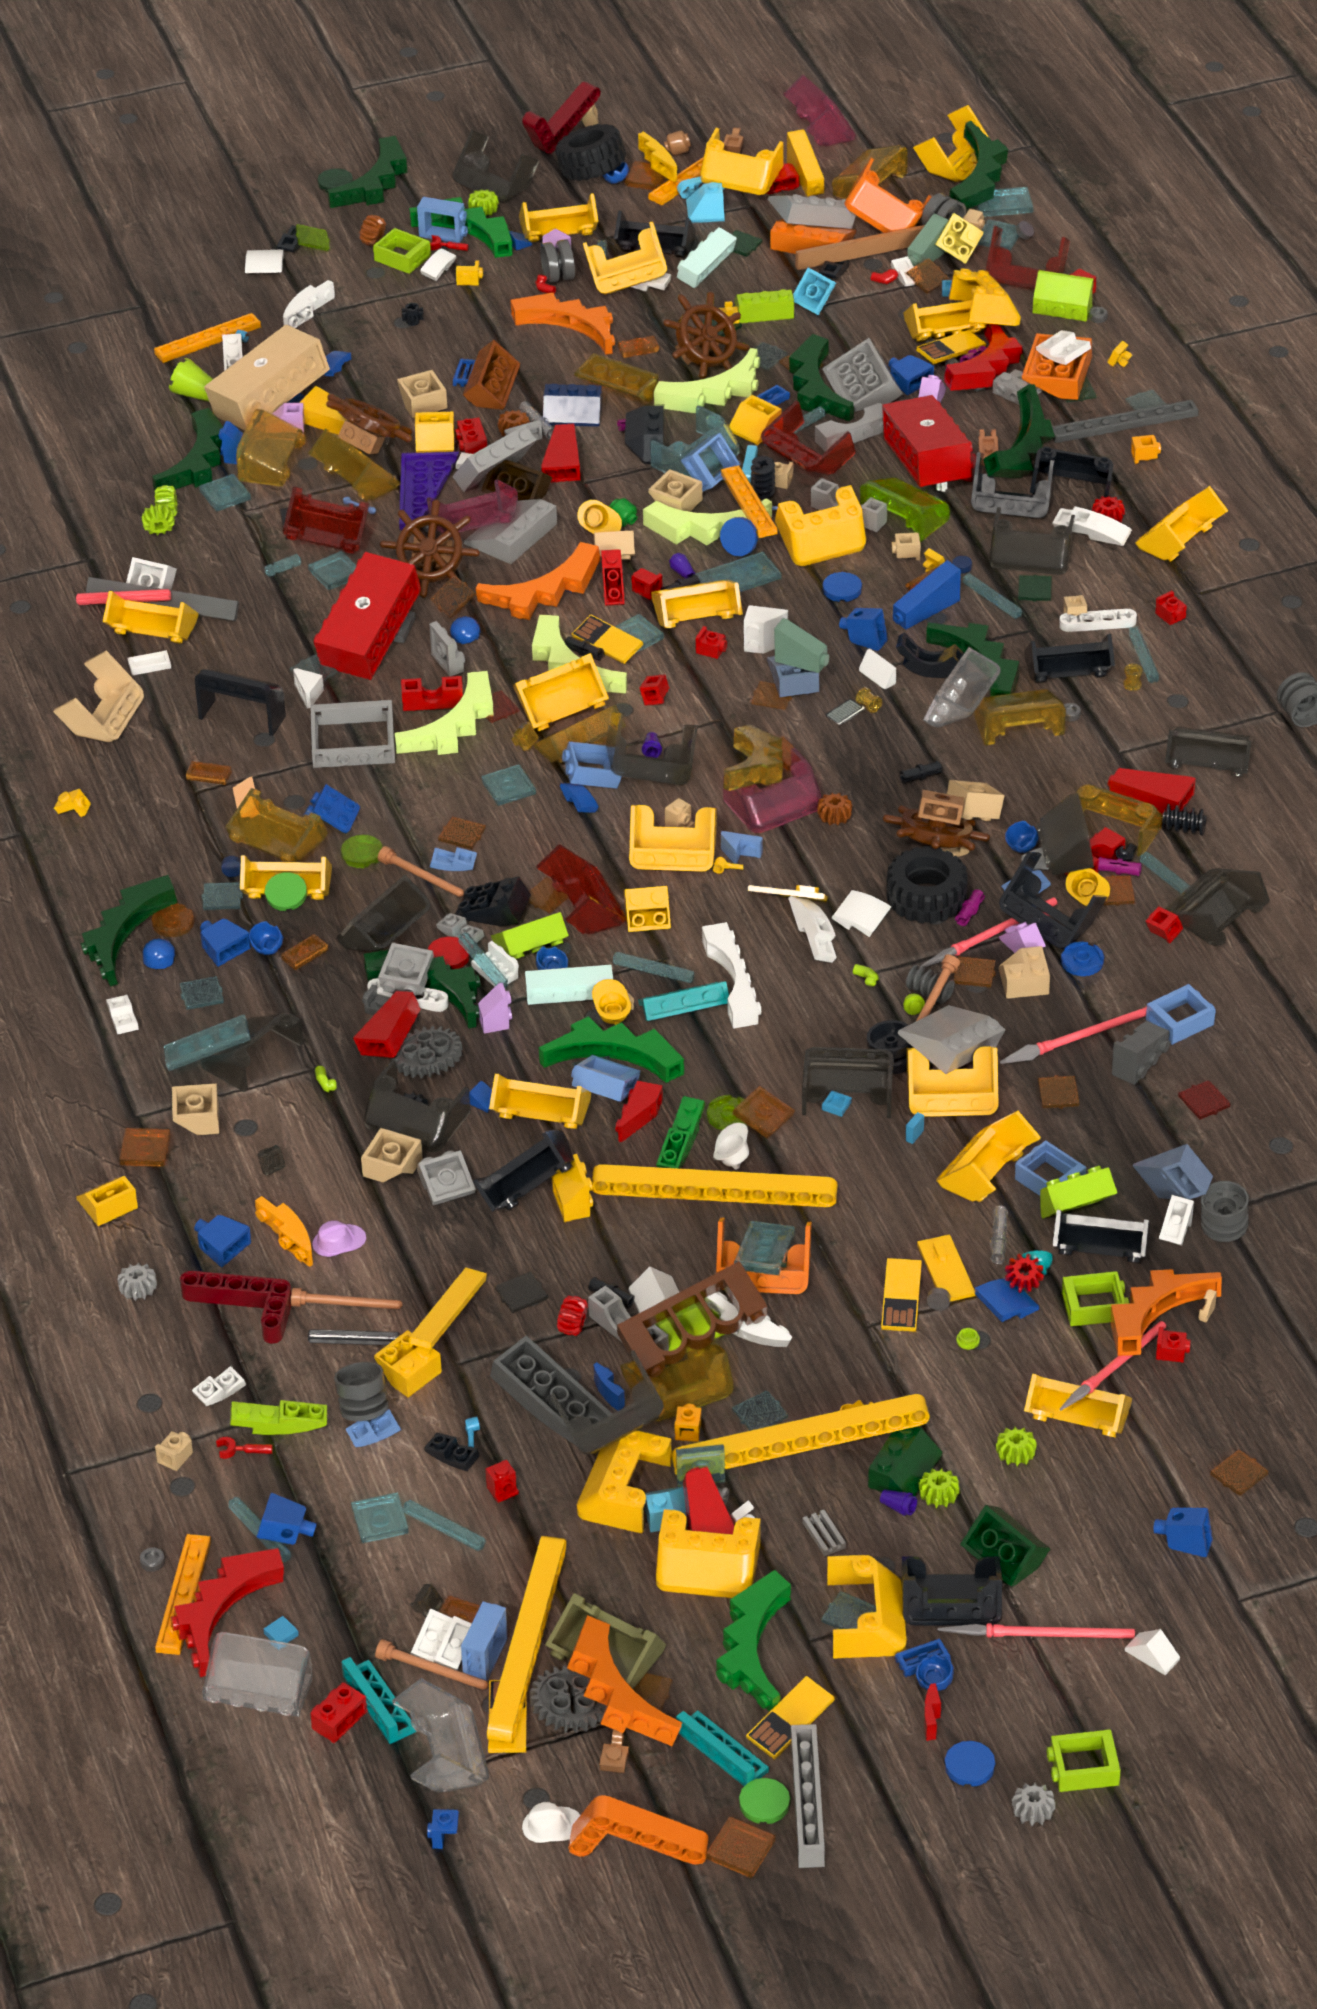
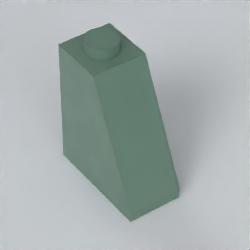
[907,214,949,269]
[774,618,829,673]

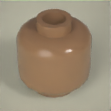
[664,130,691,156]

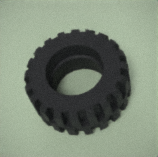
[555,124,626,181]
[886,846,968,924]

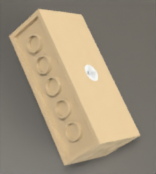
[204,325,330,432]

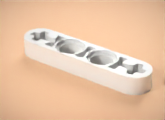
[1059,609,1137,632]
[367,978,449,1012]

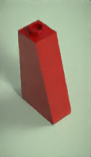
[541,424,580,483]
[1108,768,1196,813]
[353,991,421,1058]
[683,1467,734,1535]

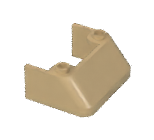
[53,650,144,742]

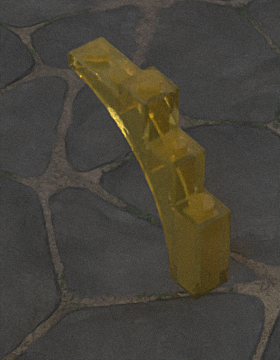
[723,725,783,791]

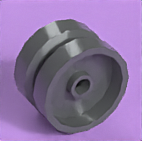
[921,193,966,225]
[540,239,575,283]

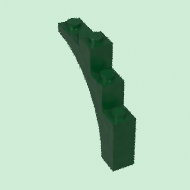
[949,121,1008,210]
[327,135,407,208]
[789,334,854,422]
[983,384,1055,478]
[152,408,223,492]
[926,622,1020,707]
[80,875,178,987]
[363,946,481,1029]

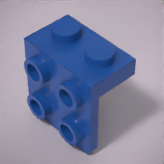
[302,784,360,834]

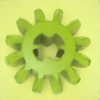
[468,189,498,216]
[154,485,178,517]
[141,503,175,536]
[996,1426,1037,1467]
[919,1468,960,1509]

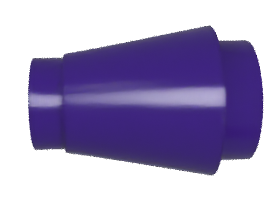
[669,553,696,579]
[642,732,662,759]
[880,1489,917,1516]

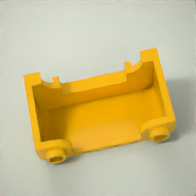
[513,653,609,732]

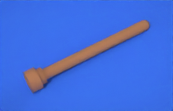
[378,846,464,897]
[916,954,961,1021]
[291,1288,402,1309]
[375,1639,488,1690]

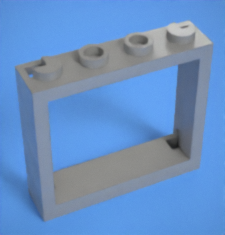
[311,700,395,768]

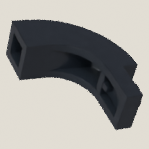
[896,632,968,678]

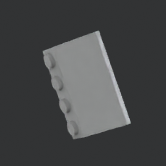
[768,194,856,229]
[822,338,903,412]
[464,499,557,564]
[898,1005,1005,1074]

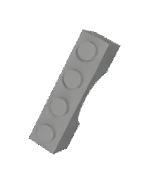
[815,403,883,453]
[811,478,887,532]
[588,1286,669,1351]

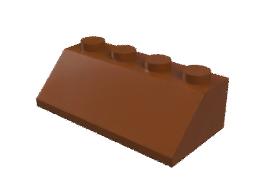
[463,340,521,410]

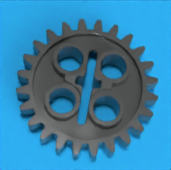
[392,1026,463,1079]
[530,1665,606,1733]

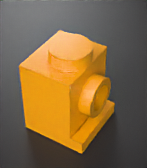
[1131,435,1161,464]
[675,1403,701,1442]

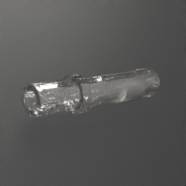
[519,401,554,439]
[990,1206,1008,1264]

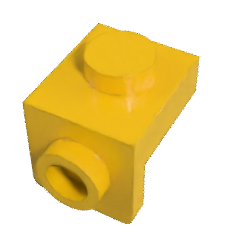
[456,261,483,286]
[54,789,91,817]

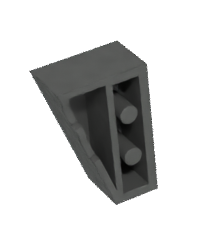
[1112,1021,1170,1085]

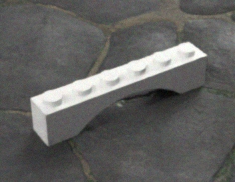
[702,922,762,1028]

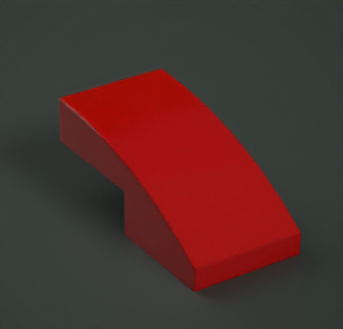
[924,1683,941,1741]

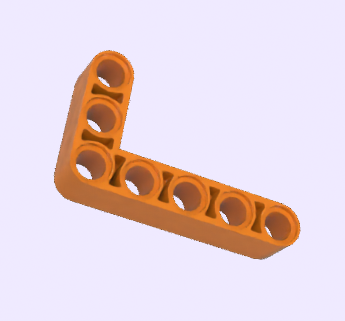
[569,1795,708,1865]

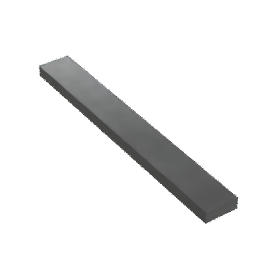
[1052,400,1199,443]
[86,577,239,621]

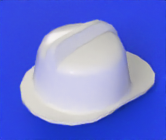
[713,1123,749,1170]
[522,1802,580,1843]

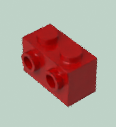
[454,417,487,454]
[310,1682,367,1744]

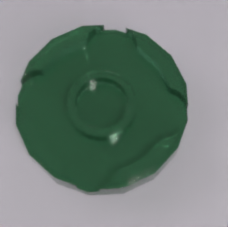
[317,168,353,193]

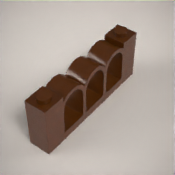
[617,1261,768,1379]

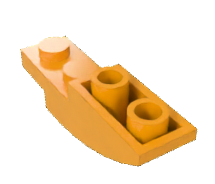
[255,1196,313,1267]

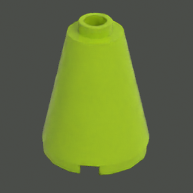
[169,358,213,402]

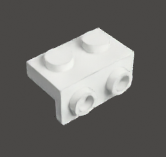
[471,941,519,987]

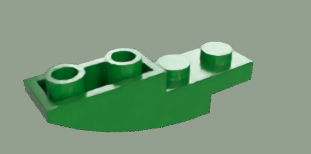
[656,1096,705,1169]

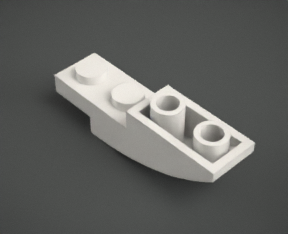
[283,280,335,328]
[222,334,243,371]
[1052,507,1132,546]
[788,896,837,963]
[705,1292,792,1347]

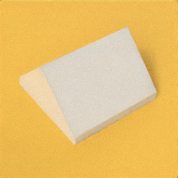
[628,1267,679,1313]

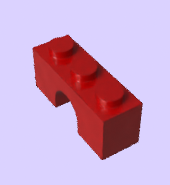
[401,676,463,711]
[1065,827,1125,876]

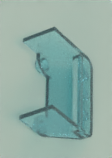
[651,405,740,477]

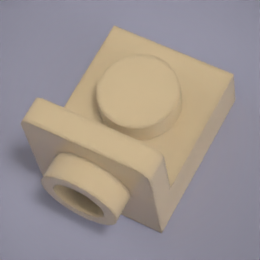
[1064,595,1087,616]

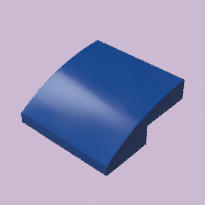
[975,1278,1039,1322]

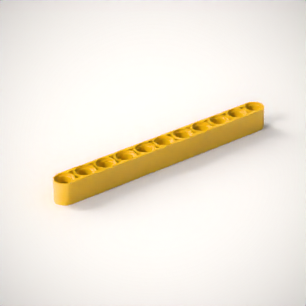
[591,1164,838,1207]
[672,1394,930,1478]
[487,1536,566,1743]

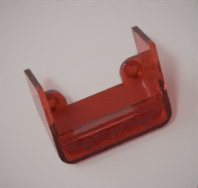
[986,226,1070,289]
[761,400,856,474]
[536,844,627,935]

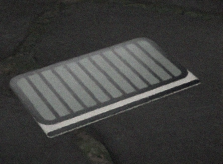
[826,699,866,725]

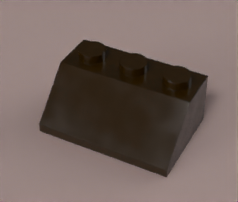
[481,459,552,502]

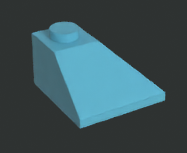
[686,182,724,223]
[793,267,836,315]
[644,1487,688,1532]

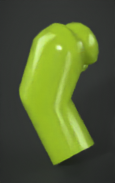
[853,964,879,987]
[315,1066,337,1092]

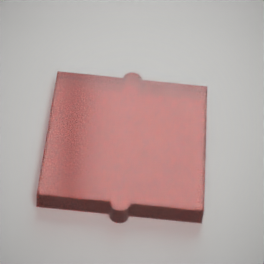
[486,690,520,723]
[1178,1080,1231,1120]

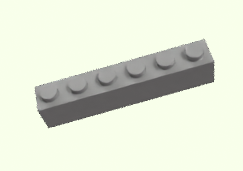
[791,1724,825,1868]

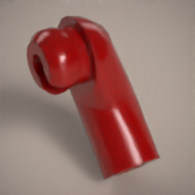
[871,269,898,284]
[535,274,556,294]

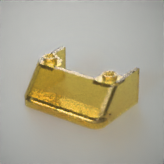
[308,428,400,501]
[1065,784,1163,857]

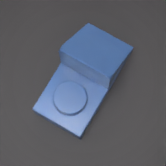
[721,831,763,864]

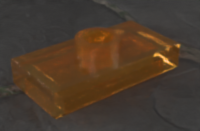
[618,335,659,358]
[281,934,328,970]

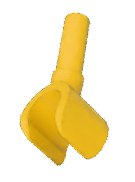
[713,857,743,874]

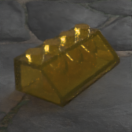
[574,353,658,402]
[533,704,626,763]

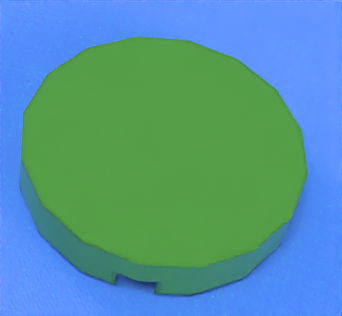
[265,872,307,911]
[739,1778,790,1824]

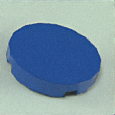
[720,517,758,556]
[823,572,862,602]
[1061,941,1104,976]
[945,1741,995,1786]

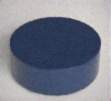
[952,556,972,573]
[221,856,241,877]

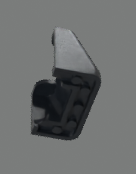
[902,1556,1002,1626]

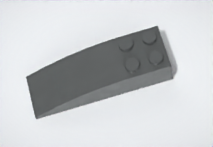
[490,1335,626,1455]

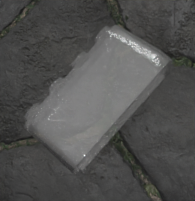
[923,647,1001,728]
[202,1632,313,1717]

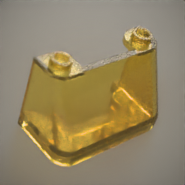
[832,145,908,199]
[236,409,306,486]
[974,689,1066,745]
[225,788,328,862]
[620,1341,734,1421]

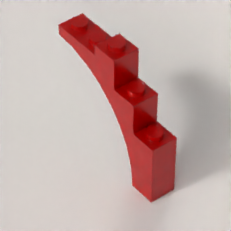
[944,324,1023,391]
[170,1548,284,1677]

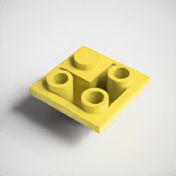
[935,213,984,264]

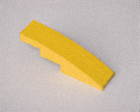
[638,132,677,182]

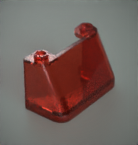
[283,486,369,553]

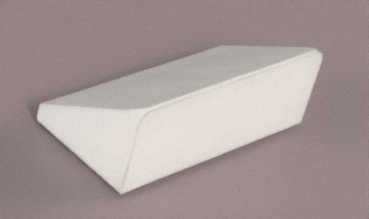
[859,649,896,689]

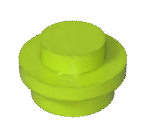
[903,994,925,1015]
[956,1328,980,1350]

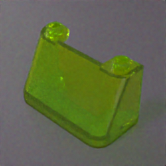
[860,477,950,542]

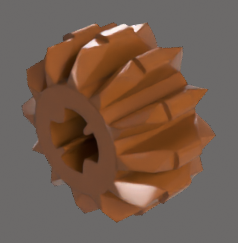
[360,215,386,246]
[498,409,530,437]
[817,792,852,826]

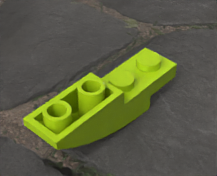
[230,1400,327,1435]

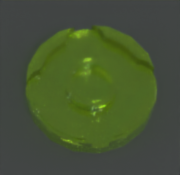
[341,835,383,868]
[707,1095,751,1131]

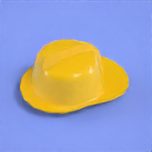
[577,500,622,534]
[1065,866,1110,906]
[592,979,631,1025]

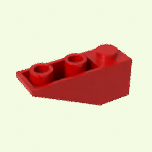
[601,549,625,606]
[615,1081,663,1142]

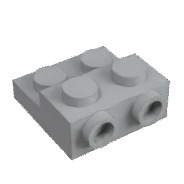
[993,369,1043,405]
[429,621,465,677]
[378,943,434,995]
[417,1150,476,1205]

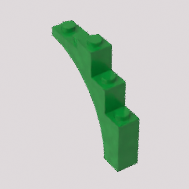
[409,197,513,258]
[539,1016,684,1083]
[716,1570,791,1712]

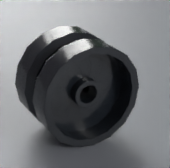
[867,1020,914,1075]

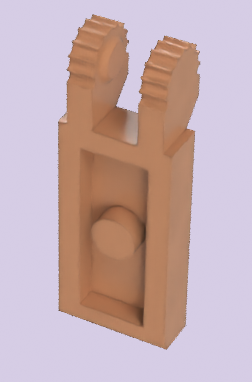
[978,429,998,466]

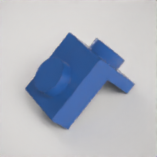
[427,1809,459,1849]

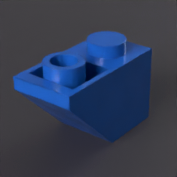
[219,421,251,465]

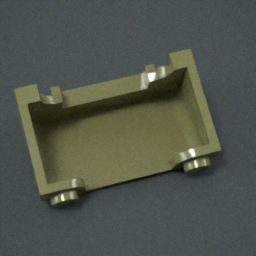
[545,1593,667,1689]

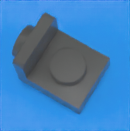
[362,984,390,1015]

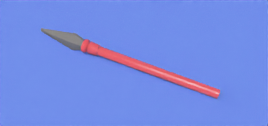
[920,897,1058,967]
[1000,1007,1147,1064]
[1059,1321,1167,1411]
[937,1623,1135,1639]

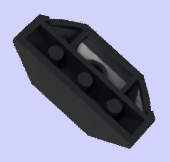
[625,404,665,464]

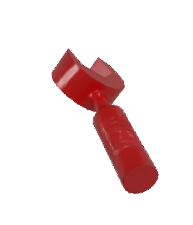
[430,235,469,251]
[216,1437,273,1459]

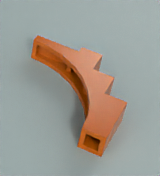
[510,293,615,355]
[475,542,600,620]
[1111,1269,1222,1356]
[567,1615,682,1746]

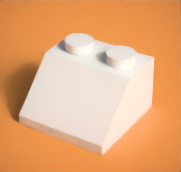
[126,557,177,590]
[744,605,788,654]

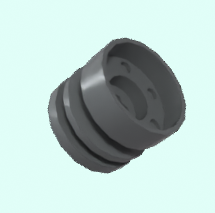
[1277,672,1317,727]
[1201,1181,1249,1242]
[334,1362,389,1421]

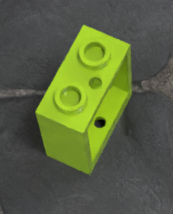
[373,228,431,274]
[1062,1271,1129,1327]
[1046,1730,1120,1792]

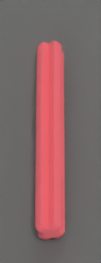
[76,589,171,605]

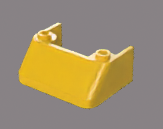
[913,105,989,182]
[700,128,783,195]
[519,194,598,242]
[1135,486,1228,561]
[651,580,743,629]
[103,591,199,644]
[240,856,332,900]
[489,1074,591,1129]
[936,1111,1041,1202]
[1024,1374,1132,1438]
[827,1555,907,1659]

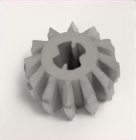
[117,1263,157,1301]
[1012,1782,1056,1826]

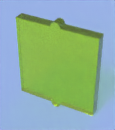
[296,224,330,251]

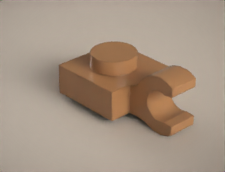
[723,127,744,153]
[599,1729,629,1773]

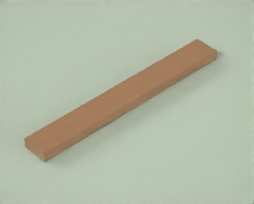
[795,225,925,270]

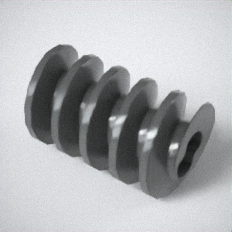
[906,965,955,1004]

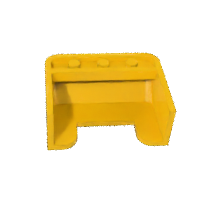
[583,221,667,294]
[949,268,1021,326]
[903,300,988,342]
[775,485,866,566]
[629,805,717,871]
[906,1046,998,1116]
[577,1430,672,1534]
[656,1509,761,1598]

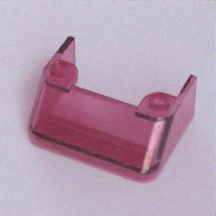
[783,75,857,146]
[427,480,518,534]
[723,747,822,833]

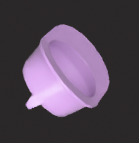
[312,1220,366,1257]

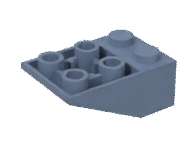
[767,656,819,697]
[1133,1144,1213,1200]

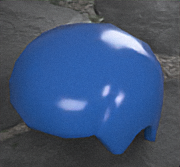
[602,162,629,184]
[450,616,481,644]
[1005,821,1039,853]
[249,921,284,955]
[143,938,175,969]
[536,946,568,970]
[915,1654,954,1691]

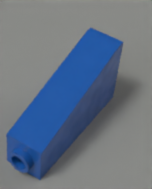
[893,560,961,630]

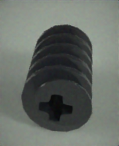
[751,456,775,500]
[1162,804,1207,836]

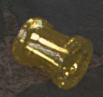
[1124,664,1143,691]
[855,687,882,713]

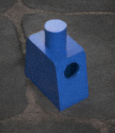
[888,355,934,395]
[839,608,888,651]
[200,919,251,967]
[194,1215,251,1267]
[257,1493,317,1545]
[1154,1508,1213,1558]

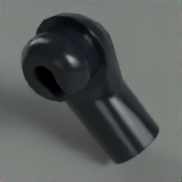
[1115,843,1137,862]

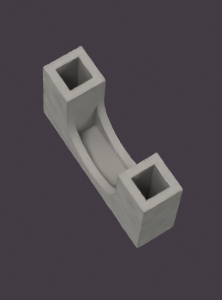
[453,425,536,492]

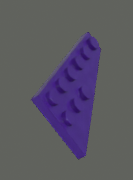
[399,452,459,530]

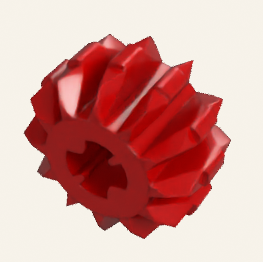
[1092,496,1125,523]
[1005,1253,1044,1293]
[557,1295,588,1336]

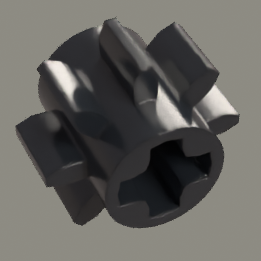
[401,303,424,326]

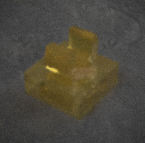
[511,721,539,751]

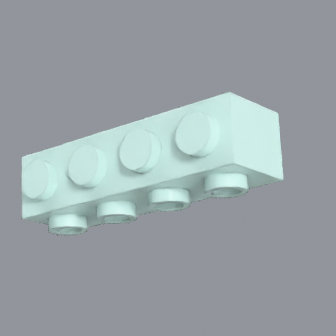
[677,227,737,288]
[525,965,613,1005]

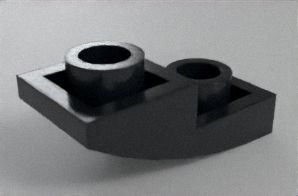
[424,1432,480,1471]

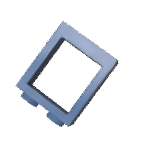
[417,197,468,243]
[681,433,740,492]
[562,741,623,789]
[1146,984,1216,1045]
[571,1055,640,1102]
[1015,1141,1086,1196]
[461,1602,508,1681]

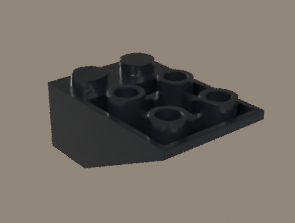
[455,876,531,927]

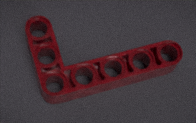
[522,81,601,154]
[180,1271,292,1344]

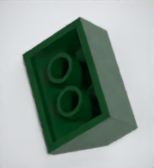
[868,1427,943,1497]
[960,1505,1050,1587]

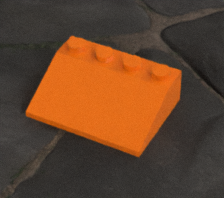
[770,219,856,254]
[1022,333,1092,400]

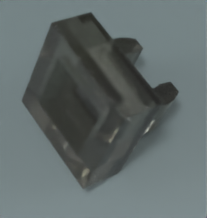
[257,1145,286,1176]
[410,1584,444,1618]

